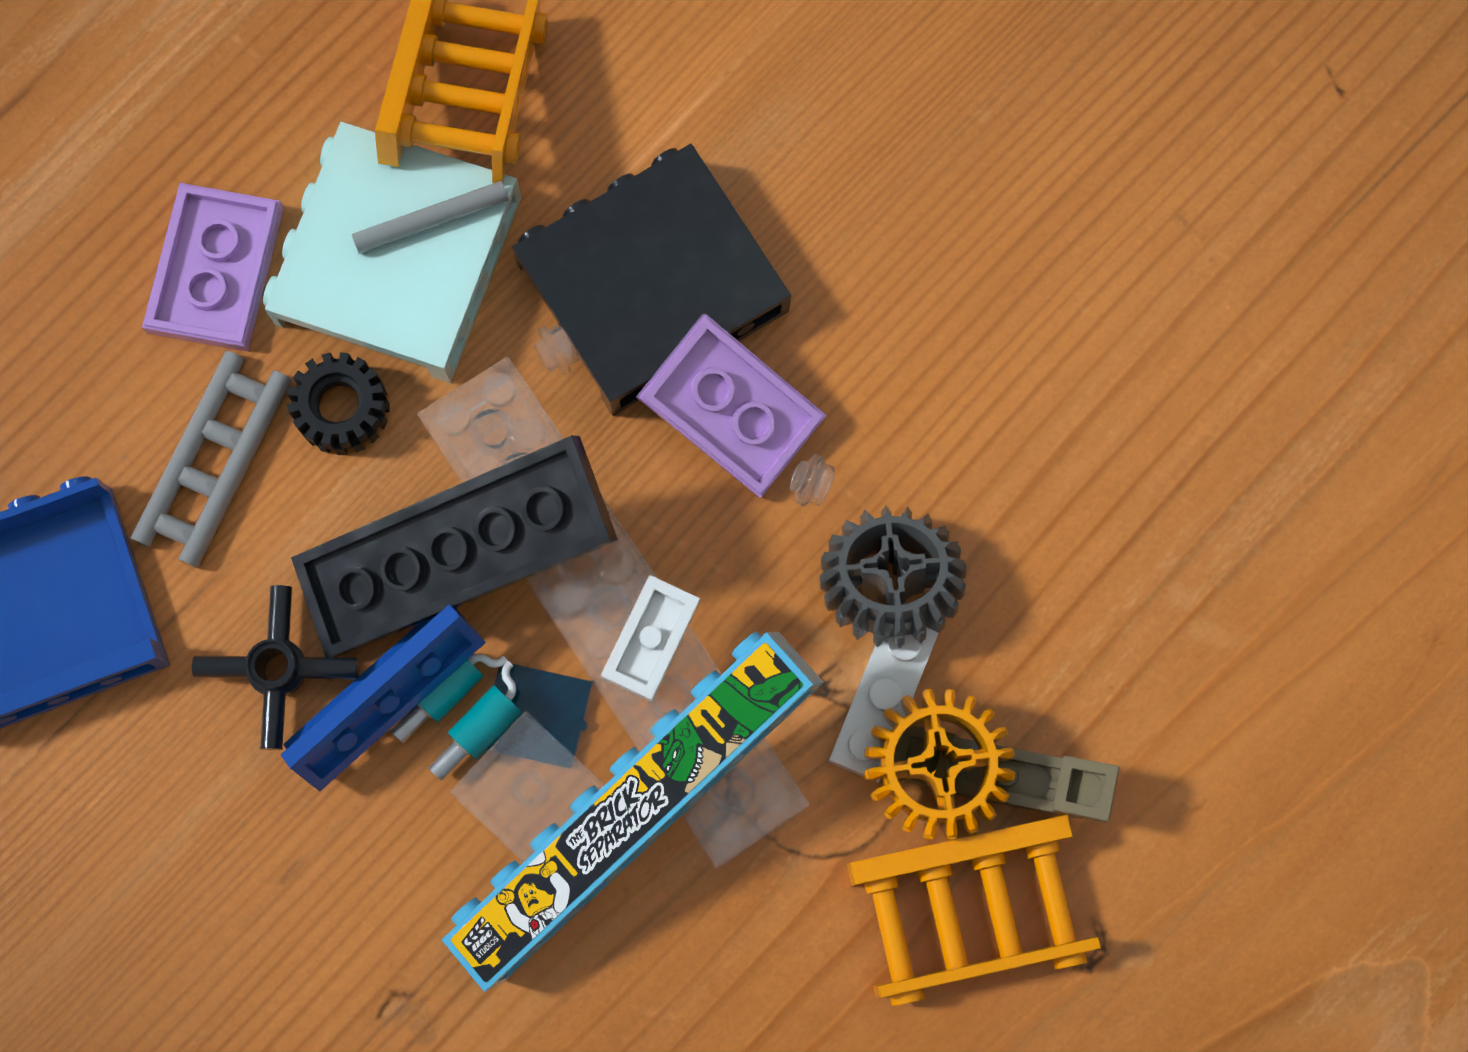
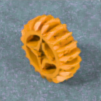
[864,689,1015,840]

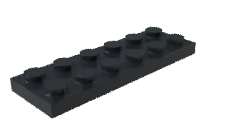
[291,435,618,657]

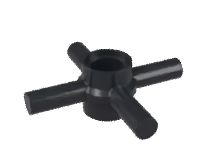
[192,585,360,750]

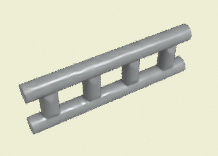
[130,350,292,568]

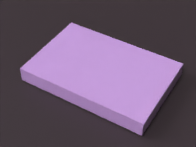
[142,183,284,352]
[636,314,827,498]

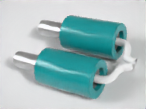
[390,654,523,781]

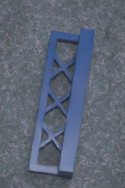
[281,604,486,791]

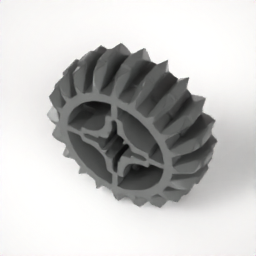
[820,505,966,649]

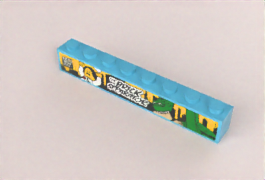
[441,631,824,992]

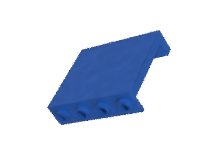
[0,476,170,729]

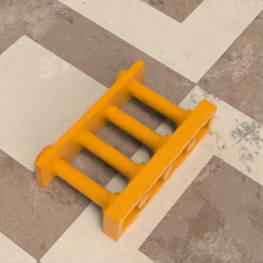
[375,0,548,183]
[846,815,1101,1006]

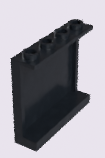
[512,143,791,416]

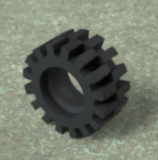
[287,352,390,455]

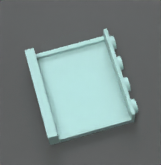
[263,121,522,383]

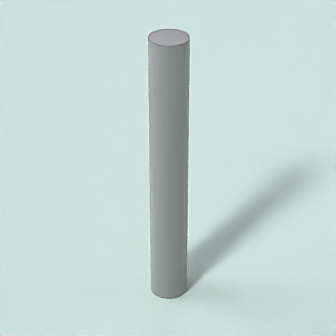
[352,180,509,254]

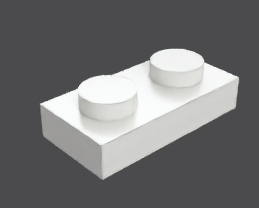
[601,575,700,702]

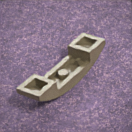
[894,726,1120,823]

